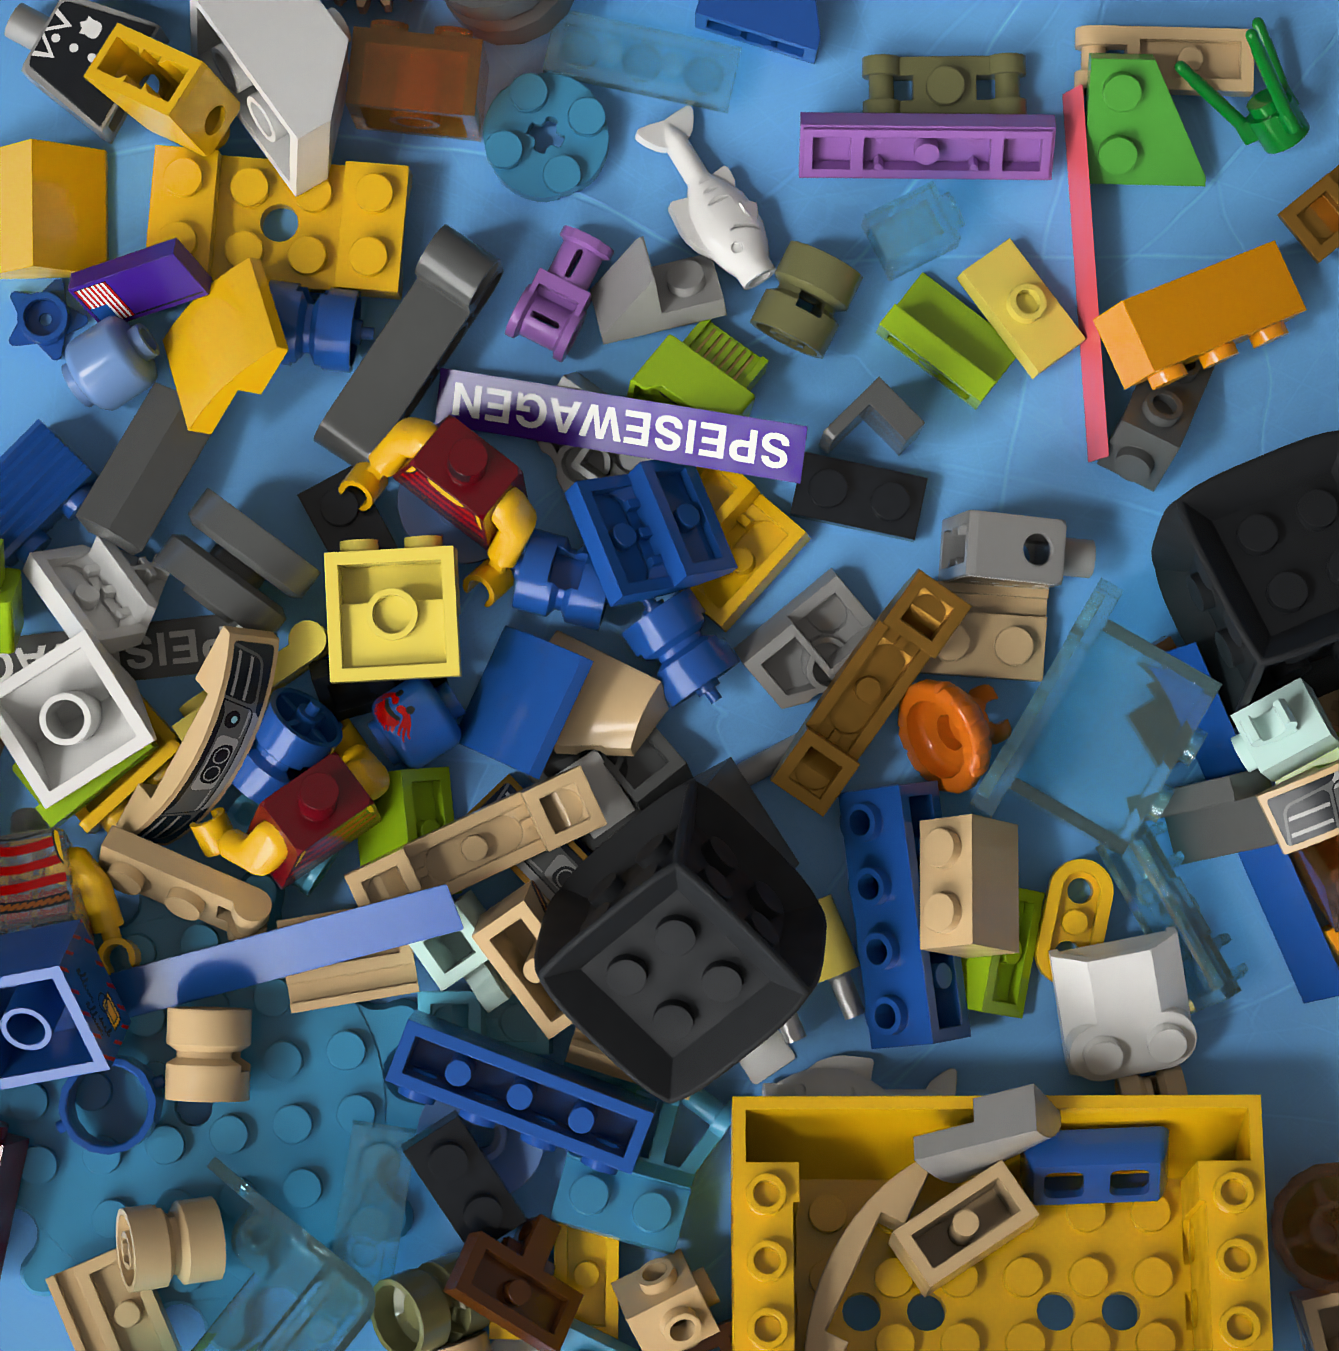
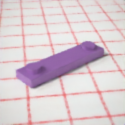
[799,112,1056,180]

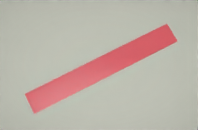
[1062,84,1109,462]

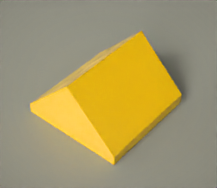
[0,139,109,279]

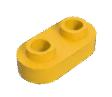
[1034,859,1114,982]

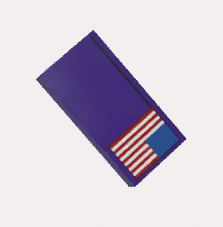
[68,237,212,322]

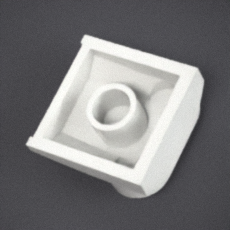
[1048,926,1197,1081]

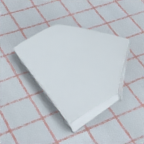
[22,536,170,654]

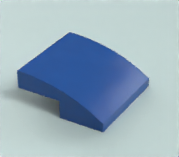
[564,460,738,607]
[459,625,594,779]

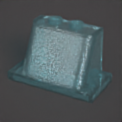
[968,577,1222,856]

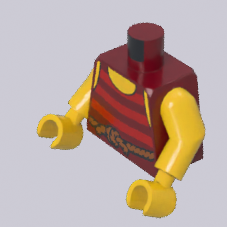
[338,415,537,607]
[189,718,390,890]

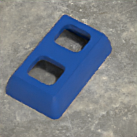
[1020,1126,1169,1206]

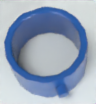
[55,1054,165,1155]

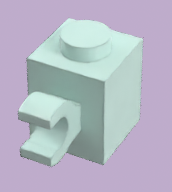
[1230,677,1339,782]
[409,889,513,1013]

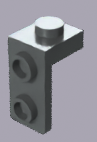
[1097,360,1215,492]

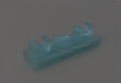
[1095,821,1248,1014]

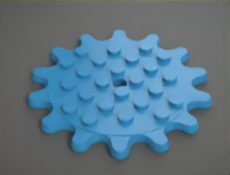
[0,872,425,1351]

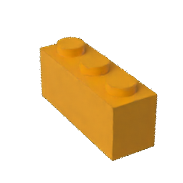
[1093,240,1307,390]

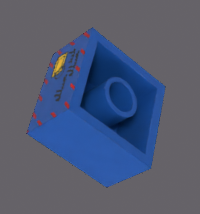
[0,919,131,1090]

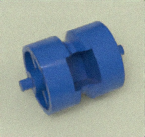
[269,280,375,373]
[510,528,609,631]
[621,588,740,708]
[232,688,343,804]

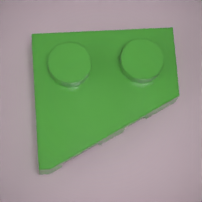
[1085,53,1206,186]

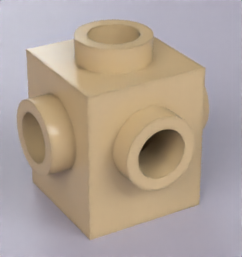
[611,1249,720,1351]

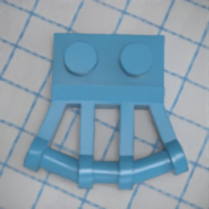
[549,1060,732,1254]

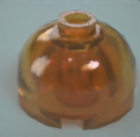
[1267,1162,1339,1294]

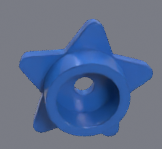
[9,279,88,360]

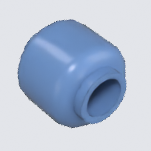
[61,316,160,411]

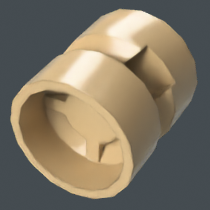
[165,1006,252,1102]
[116,1196,226,1293]

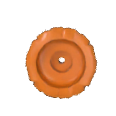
[897,679,1012,794]

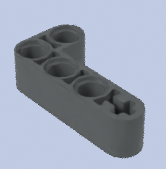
[313,224,504,467]

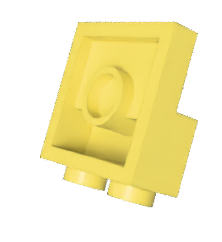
[324,535,462,684]

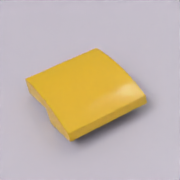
[162,257,289,434]
[679,467,811,632]

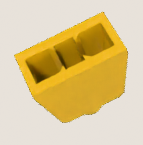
[83,22,240,157]

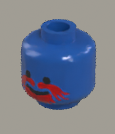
[367,678,466,769]

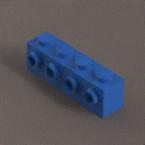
[838,781,971,1049]
[385,1009,658,1175]

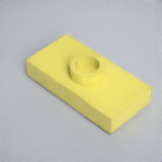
[956,238,1086,379]

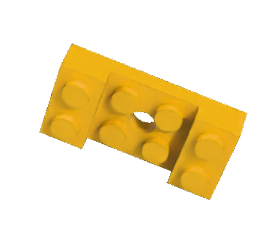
[146,145,413,300]

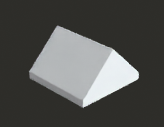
[0,629,157,809]

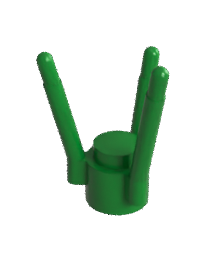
[1174,17,1310,154]

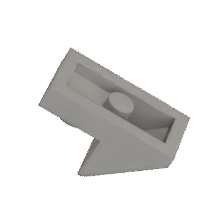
[590,236,727,345]

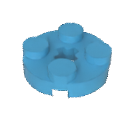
[483,72,609,202]

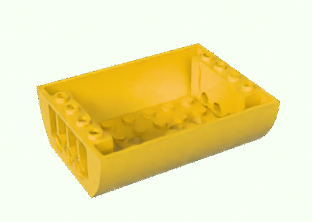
[731,1095,1273,1351]

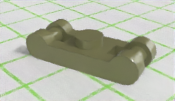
[862,53,1027,114]

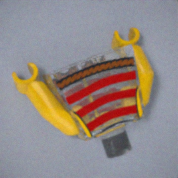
[0,808,141,975]

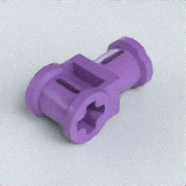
[505,225,614,363]

